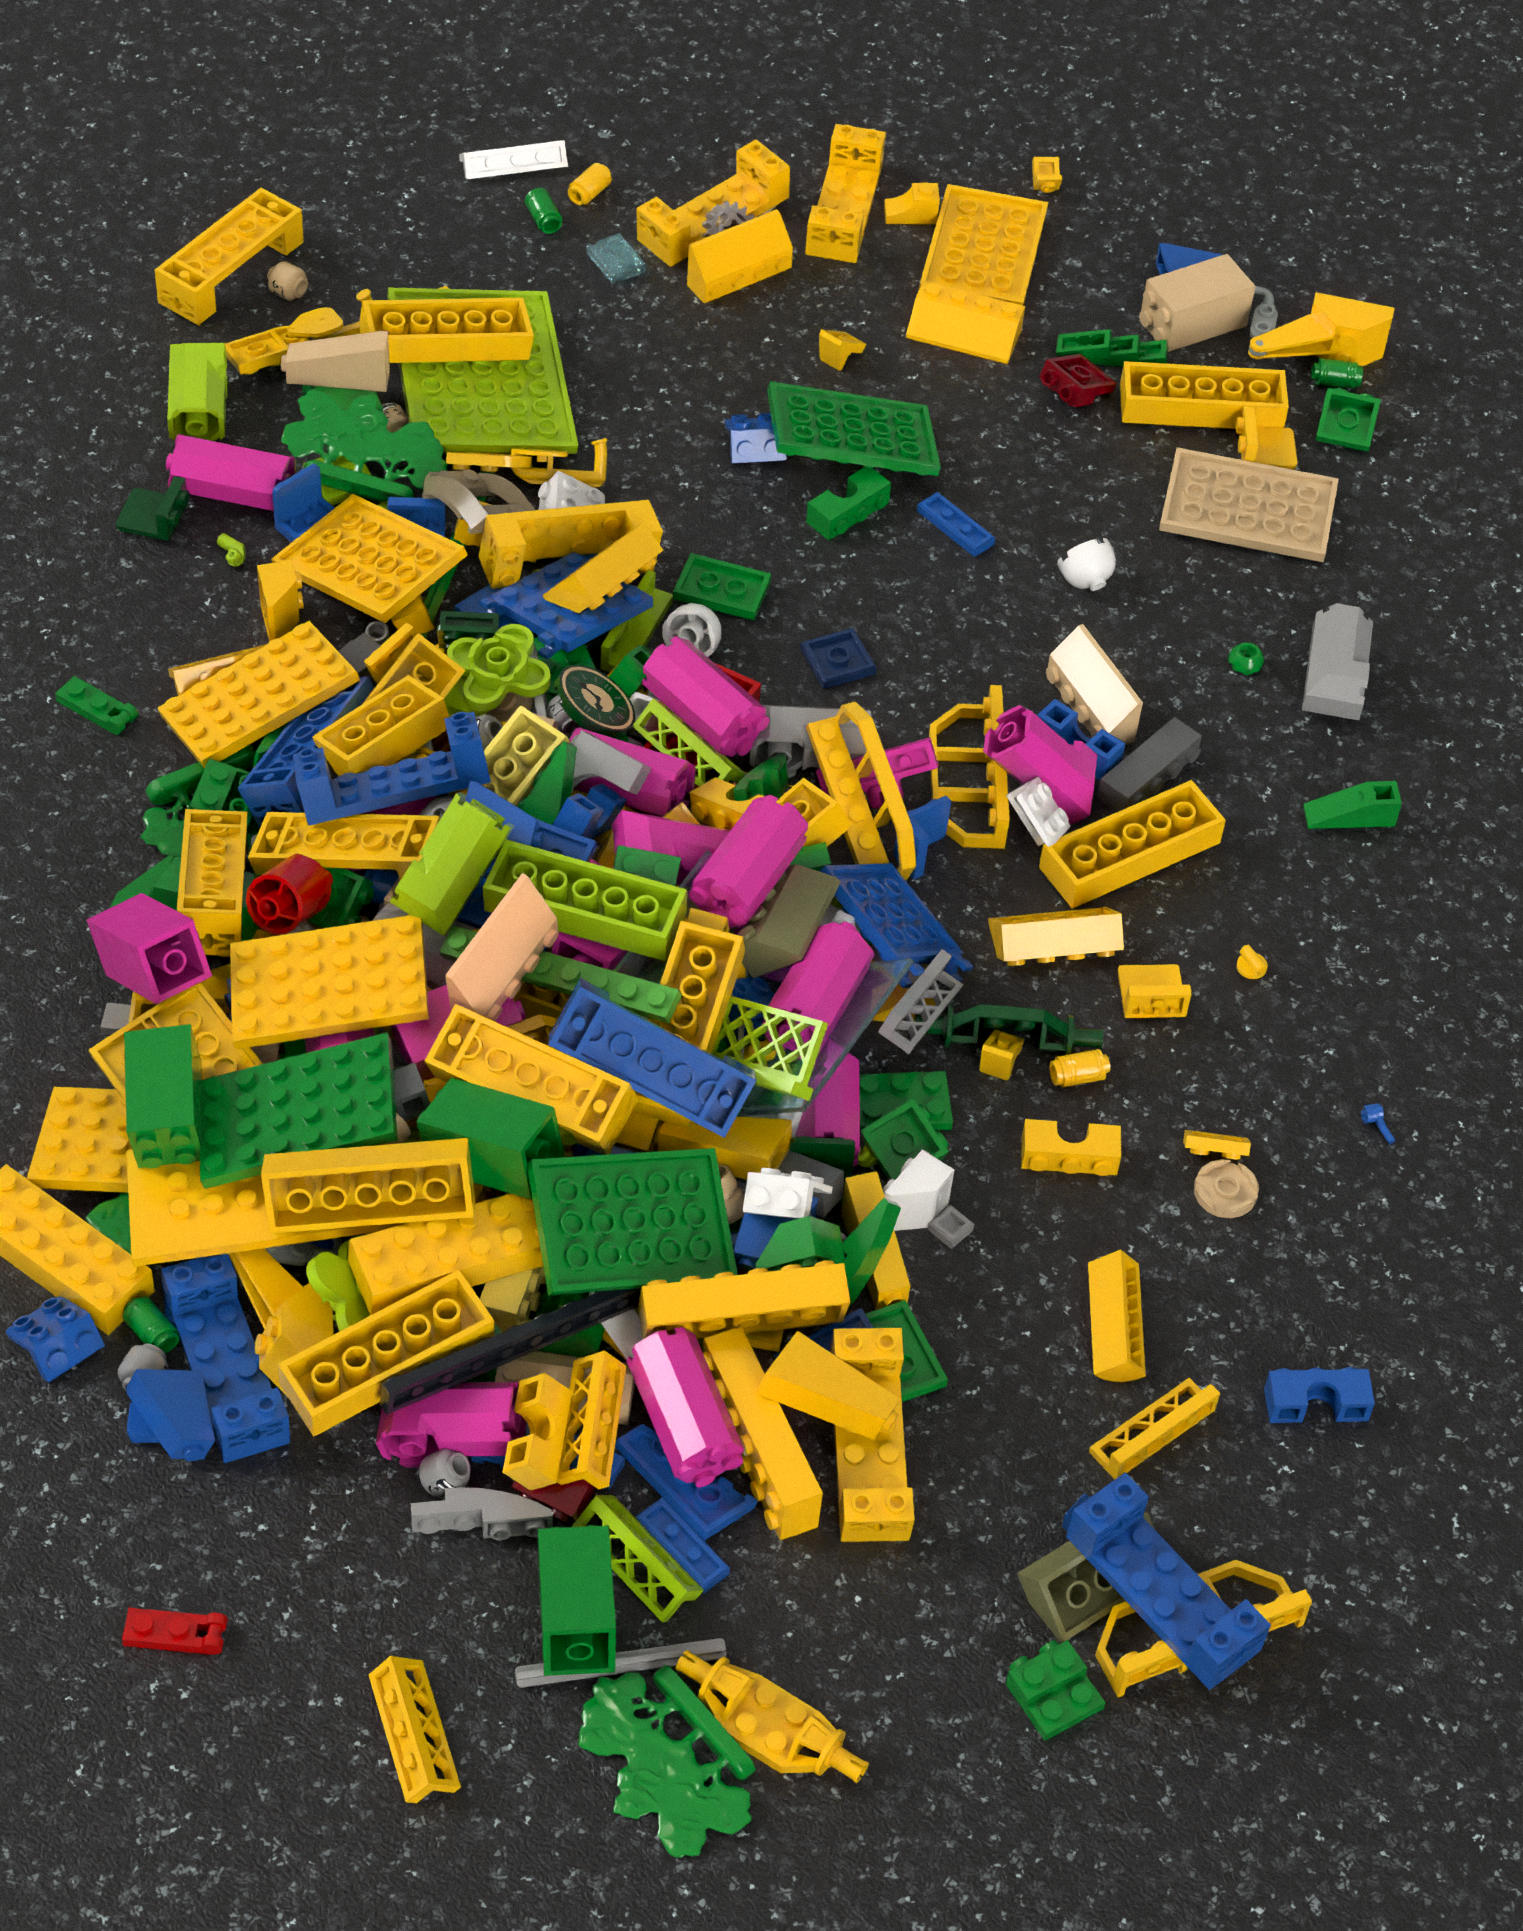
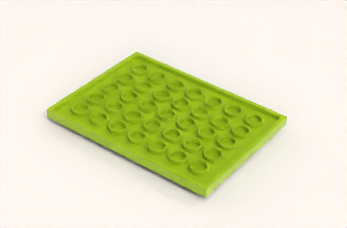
[387,288,579,454]

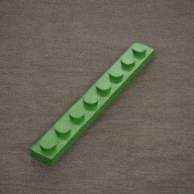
[439,925,682,1024]

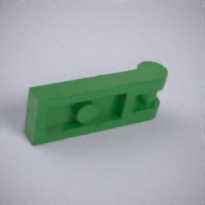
[55,676,139,735]

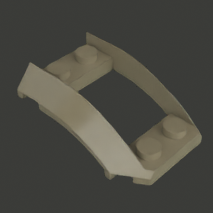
[422,469,535,534]

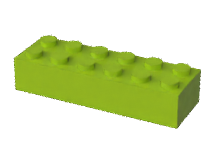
[483,839,687,961]

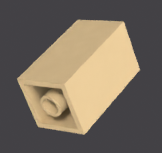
[1139,254,1255,352]

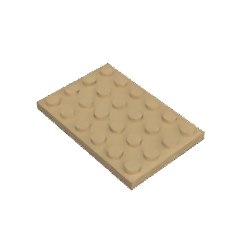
[1159,447,1339,562]

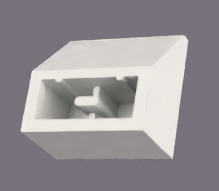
[883,1150,954,1231]

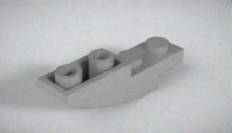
[411,1487,553,1540]

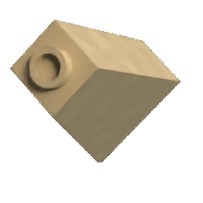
[281,331,390,392]

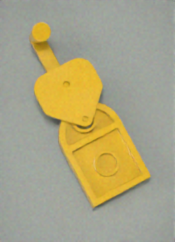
[226,289,373,375]
[446,438,608,488]

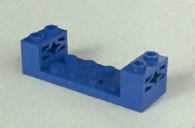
[238,677,374,827]
[293,712,491,826]
[548,978,757,1138]
[161,1253,290,1464]
[1066,1472,1271,1690]

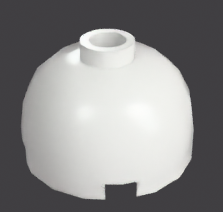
[1057,538,1116,591]
[662,603,721,657]

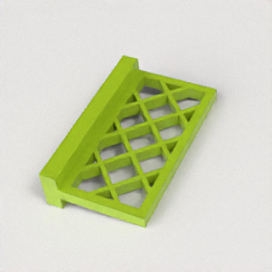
[712,996,828,1101]

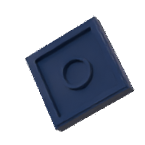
[800,628,877,689]

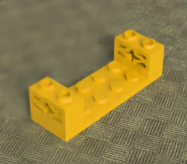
[805,124,886,263]
[636,139,790,267]
[155,188,304,326]
[479,500,663,589]
[177,809,247,957]
[248,812,441,880]
[424,1004,638,1155]
[830,1328,915,1542]

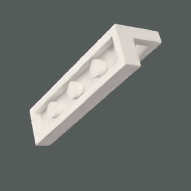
[459,140,568,180]

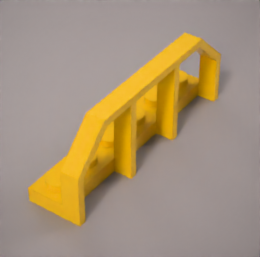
[929,685,1010,849]
[806,702,916,880]
[1095,1560,1312,1698]

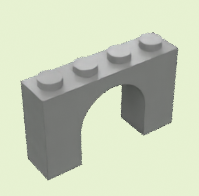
[570,730,652,861]

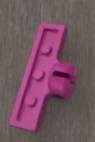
[816,737,939,809]

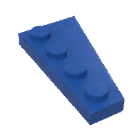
[615,1424,757,1541]

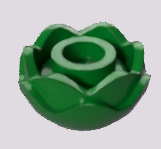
[1228,643,1264,675]

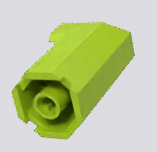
[167,343,228,441]
[390,792,514,936]

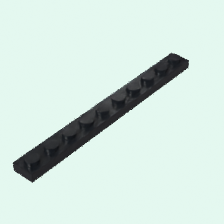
[379,1288,641,1415]

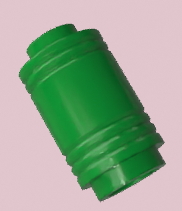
[524,188,562,234]
[1311,358,1363,389]
[123,1297,179,1354]

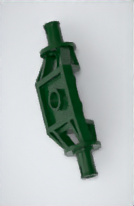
[915,1004,1104,1056]

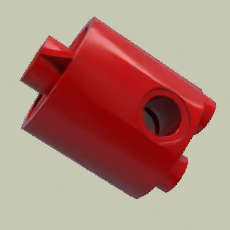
[246,854,333,934]

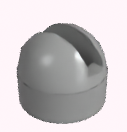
[365,621,390,645]

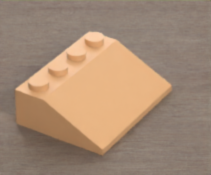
[445,873,559,1022]

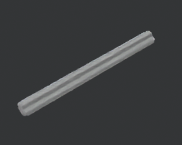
[515,1638,726,1688]

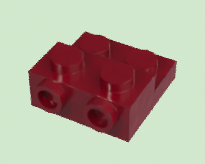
[1039,354,1117,407]

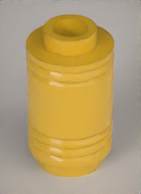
[568,163,612,205]
[1049,1049,1110,1088]

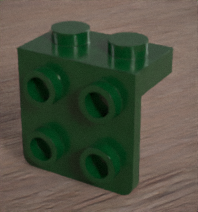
[116,476,190,541]
[437,611,499,651]
[789,1136,855,1208]

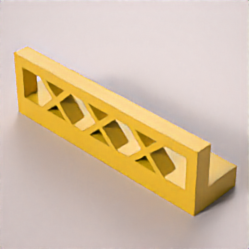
[168,644,267,696]
[556,1350,626,1490]
[1089,1378,1220,1479]
[368,1656,461,1803]

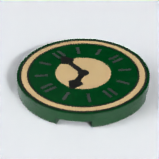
[554,665,636,738]

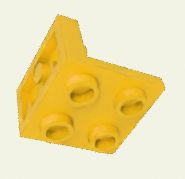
[1118,964,1192,1018]

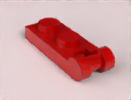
[122,1608,228,1655]

